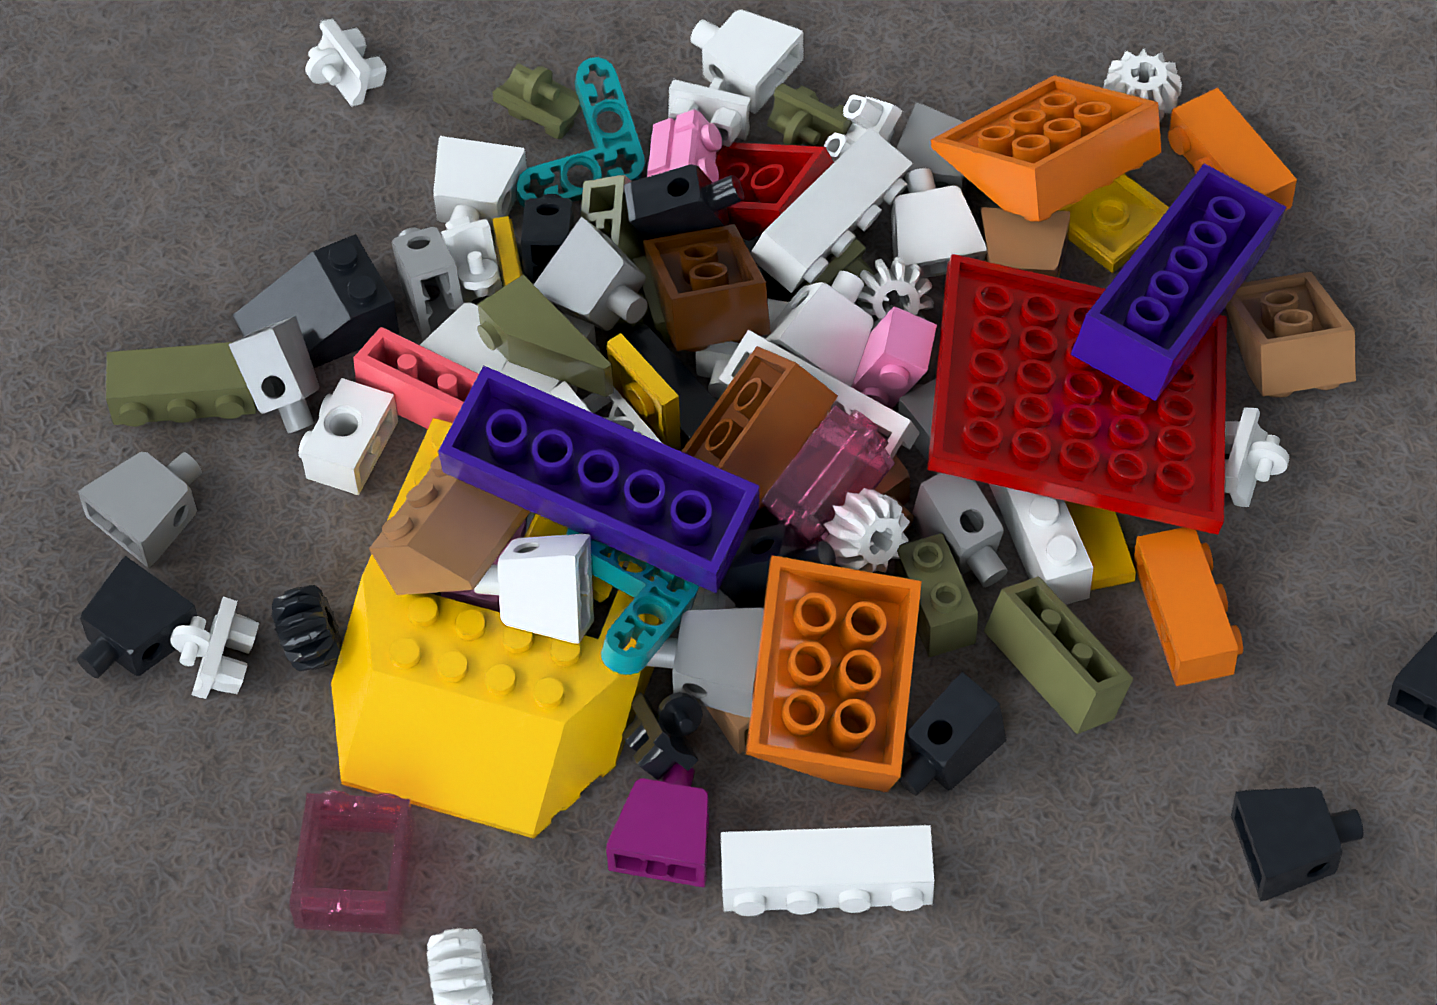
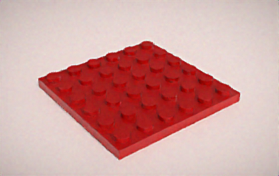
[927,254,1227,535]

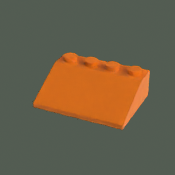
[931,75,1161,222]
[746,555,922,792]

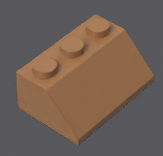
[369,456,531,595]

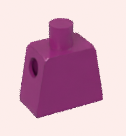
[606,762,709,888]

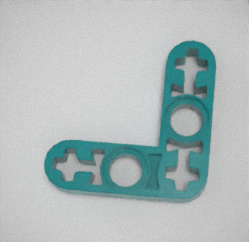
[516,57,645,208]
[566,528,699,675]

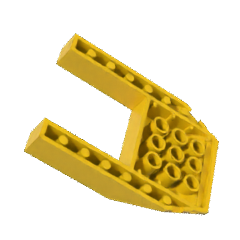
[331,418,676,839]

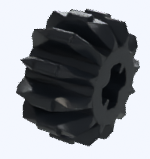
[271,585,342,672]

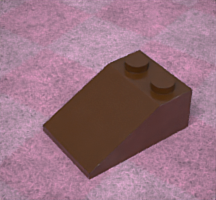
[643,224,771,352]

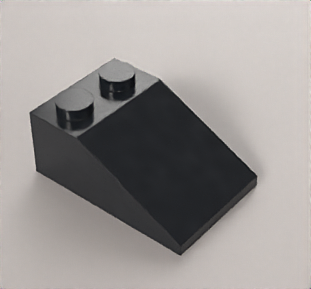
[233,234,399,382]

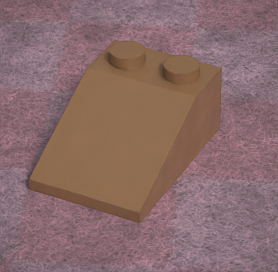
[1225,272,1356,398]

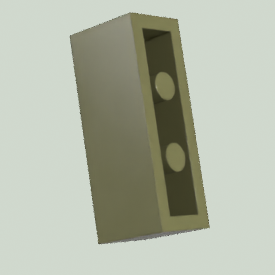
[106,342,256,427]
[984,576,1133,734]

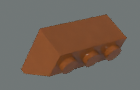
[681,346,838,510]

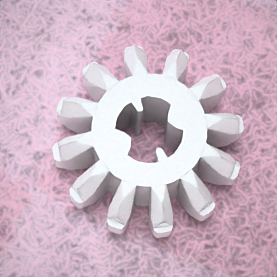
[1104,48,1182,124]
[857,257,934,332]
[824,488,910,573]
[427,928,493,1005]

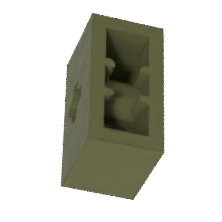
[894,533,978,658]

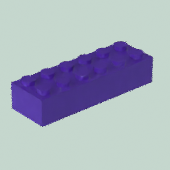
[1071,163,1286,401]
[438,365,760,593]

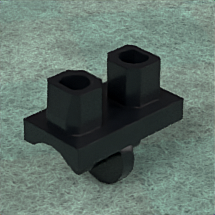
[622,692,703,781]

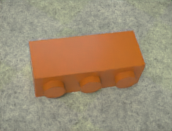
[1168,88,1297,210]
[1133,527,1243,686]

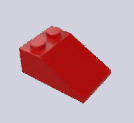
[715,143,834,241]

